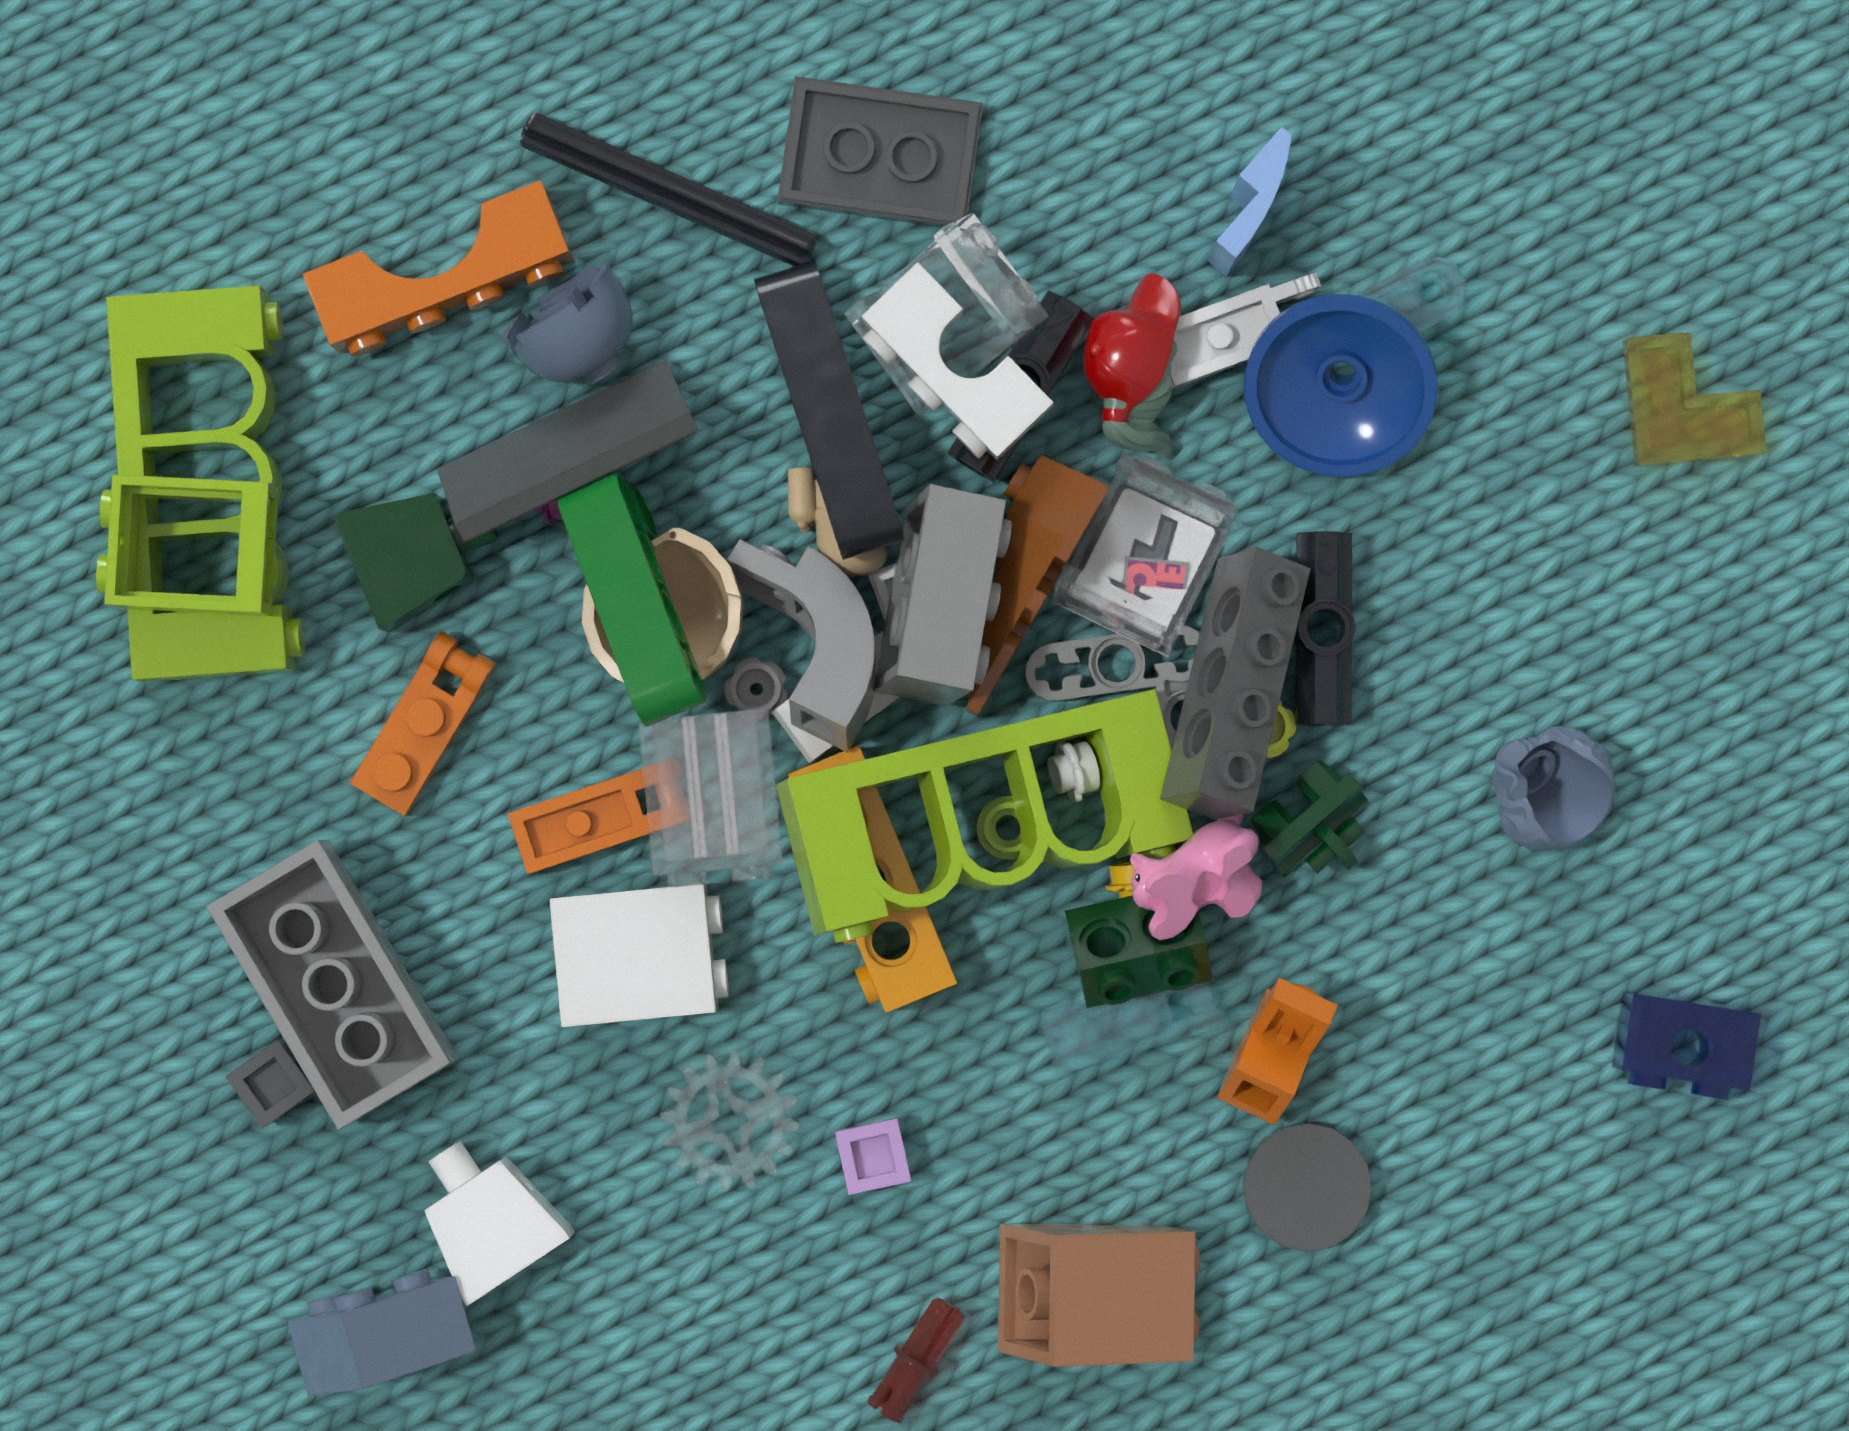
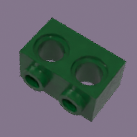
[1065,896,1212,1009]

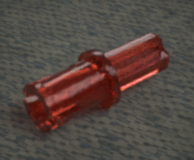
[867,1297,965,1423]

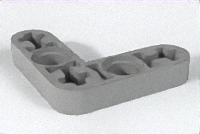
[1025,625,1200,751]

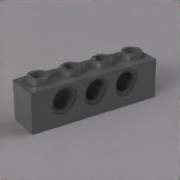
[1160,547,1311,819]

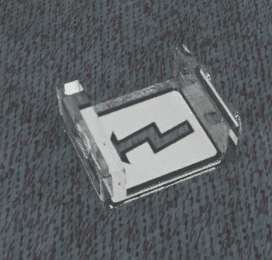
[1053,453,1238,657]

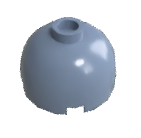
[503,263,633,384]

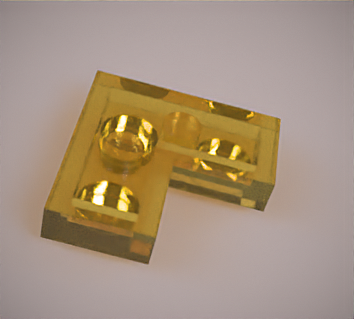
[1622,332,1766,467]

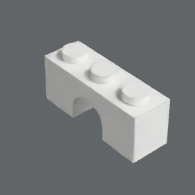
[861,262,1054,461]

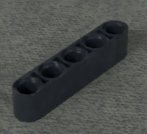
[754,260,904,560]

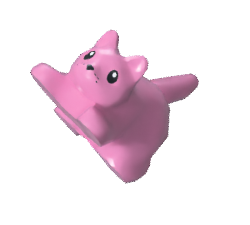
[1130,814,1262,940]

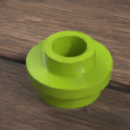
[976,796,1022,860]

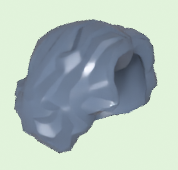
[1492,726,1616,852]

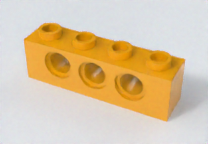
[788,745,957,1013]

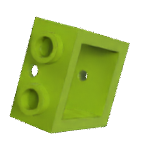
[96,474,279,617]

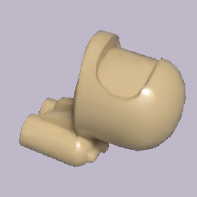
[788,468,888,578]

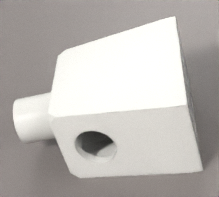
[425,1140,575,1306]

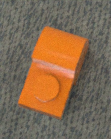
[1217,977,1338,1125]

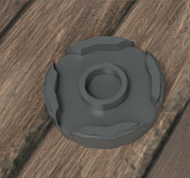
[1242,1122,1372,1252]

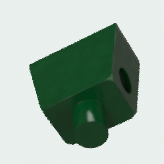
[334,493,498,632]

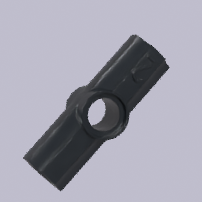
[947,290,1095,483]
[1294,531,1356,726]

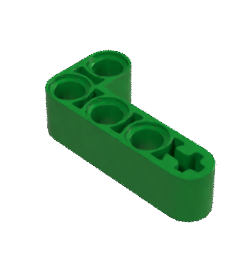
[558,472,708,727]

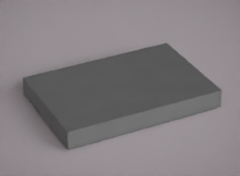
[777,76,983,230]

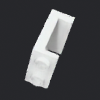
[549,883,729,1027]

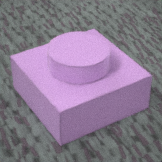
[835,1117,911,1195]

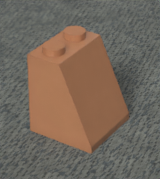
[998,1223,1200,1367]

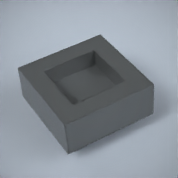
[226,1038,315,1129]

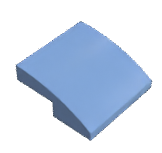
[1207,127,1292,277]

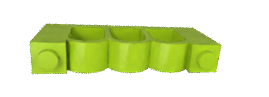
[106,285,305,683]
[776,689,1193,943]

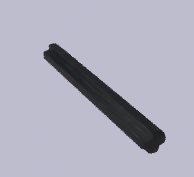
[520,113,816,266]

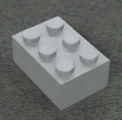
[874,484,1012,706]

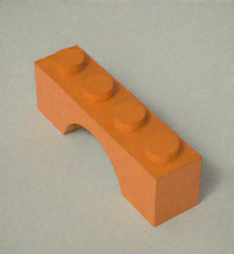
[302,180,574,357]

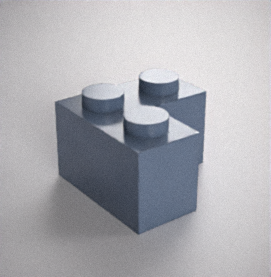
[287,1269,476,1396]

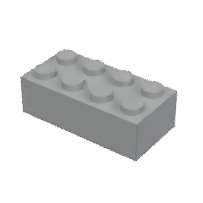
[206,840,459,1130]

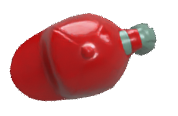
[1083,273,1181,459]

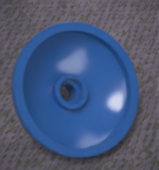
[1244,294,1438,477]

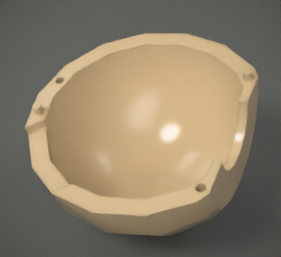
[582,528,744,683]

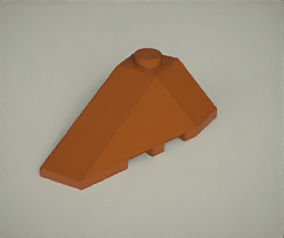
[966,455,1110,717]

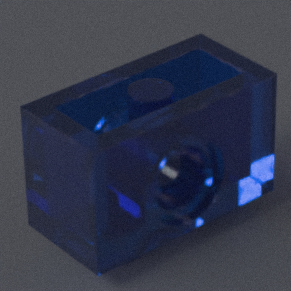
[1611,992,1761,1100]

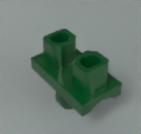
[1250,760,1370,878]

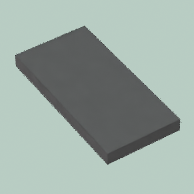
[437,360,698,542]

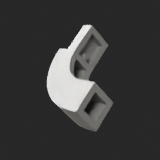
[727,539,876,753]

